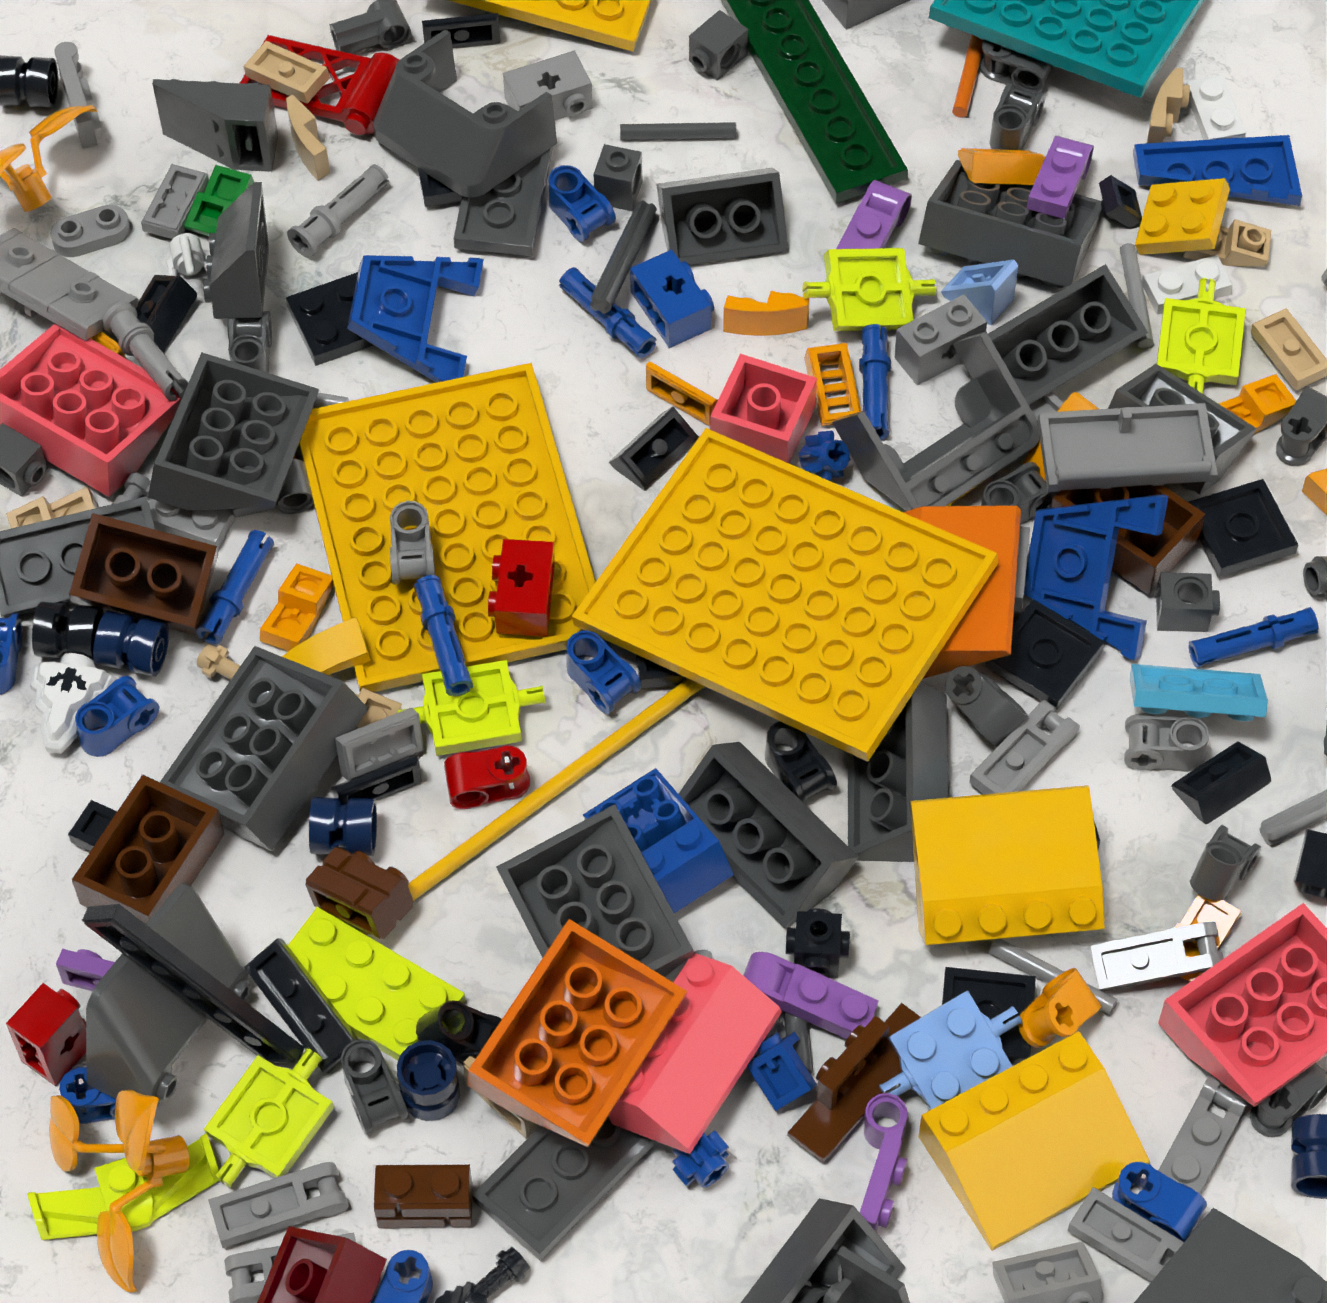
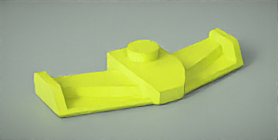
[27,1133,219,1240]

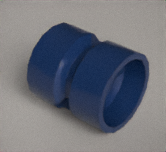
[93,611,170,677]
[309,797,377,856]
[397,1040,460,1121]
[1291,1114,1327,1199]

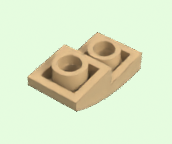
[1147,68,1190,143]
[1182,219,1272,266]

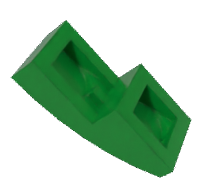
[184,164,254,236]

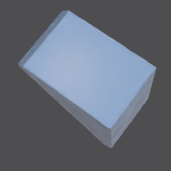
[941,259,1018,325]

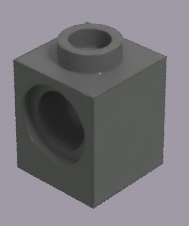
[689,10,748,80]
[593,144,643,211]
[0,423,48,497]
[1155,572,1220,632]

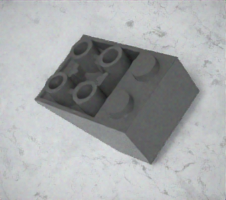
[152,79,278,172]

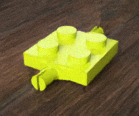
[802,248,936,331]
[1156,278,1246,393]
[398,660,545,756]
[204,1048,334,1188]

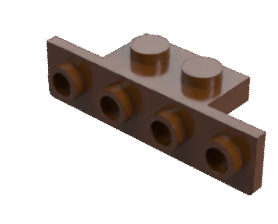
[787,1003,921,1162]

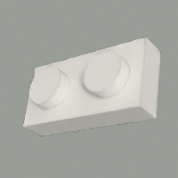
[1186,75,1246,140]
[1142,255,1233,315]

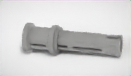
[287,164,389,258]
[102,302,188,400]

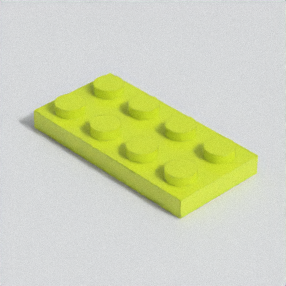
[288,907,466,1061]

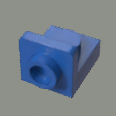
[747,1031,817,1111]

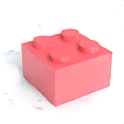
[710,354,817,464]

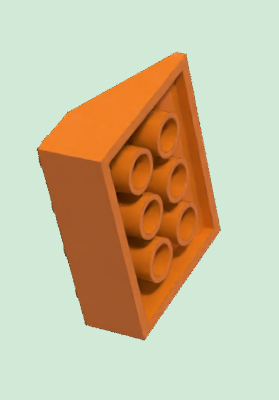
[903,505,1021,679]
[467,919,687,1147]

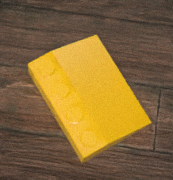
[910,785,1105,945]
[918,1031,1150,1251]

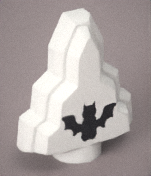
[30,653,117,754]

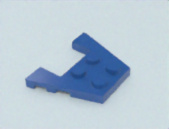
[347,255,484,383]
[1024,495,1168,660]

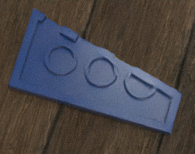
[1133,135,1302,206]

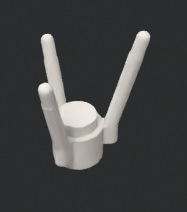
[167,233,210,276]

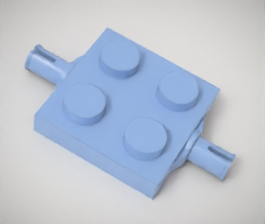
[879,990,1023,1110]

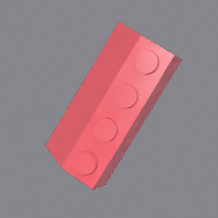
[609,953,782,1154]

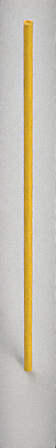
[360,478,988,935]

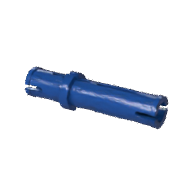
[559,267,657,358]
[859,324,891,440]
[196,530,274,645]
[414,575,473,696]
[1188,607,1319,668]

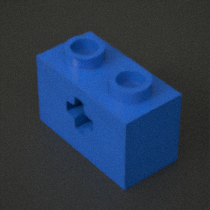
[630,249,714,348]

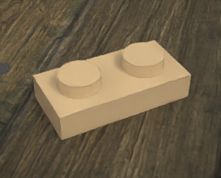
[243,41,330,103]
[1251,308,1327,391]

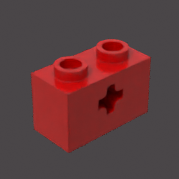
[488,539,555,637]
[6,983,86,1086]

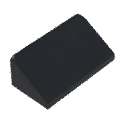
[422,13,500,48]
[117,275,197,353]
[609,407,699,490]
[1171,741,1271,824]
[331,755,422,805]

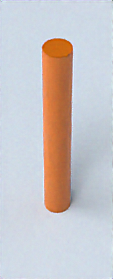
[952,35,983,117]

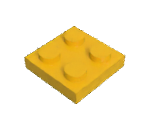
[1135,178,1230,255]

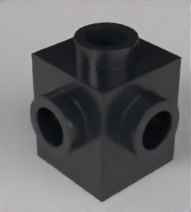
[785,908,850,978]

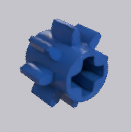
[798,430,850,481]
[672,1130,729,1188]

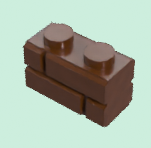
[305,847,414,940]
[374,1164,473,1228]

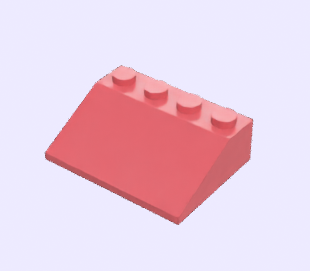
[0,324,183,497]
[1158,903,1327,1107]

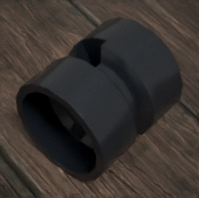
[0,55,58,108]
[32,602,104,662]

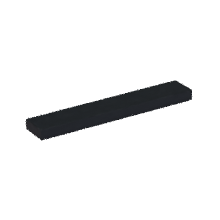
[82,904,305,1063]

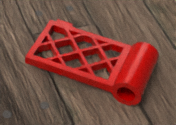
[240,35,399,135]

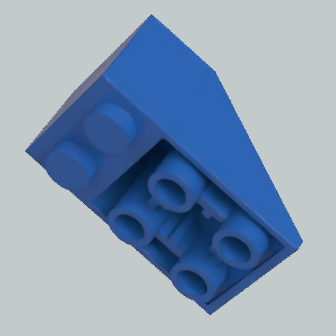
[583,768,734,913]

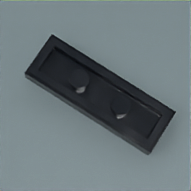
[244,938,359,1073]

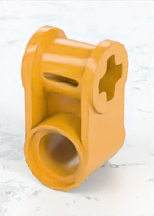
[1019,968,1102,1048]

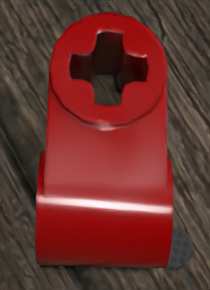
[444,746,530,809]

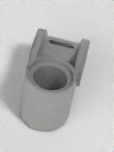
[390,501,435,585]
[1124,713,1210,772]

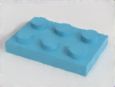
[1130,664,1268,721]

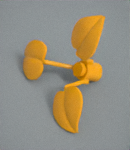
[0,105,97,212]
[49,1090,189,1293]

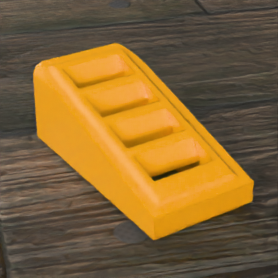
[804,343,861,426]

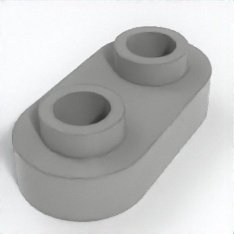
[50,205,130,257]

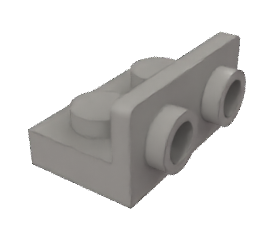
[992,1241,1102,1303]

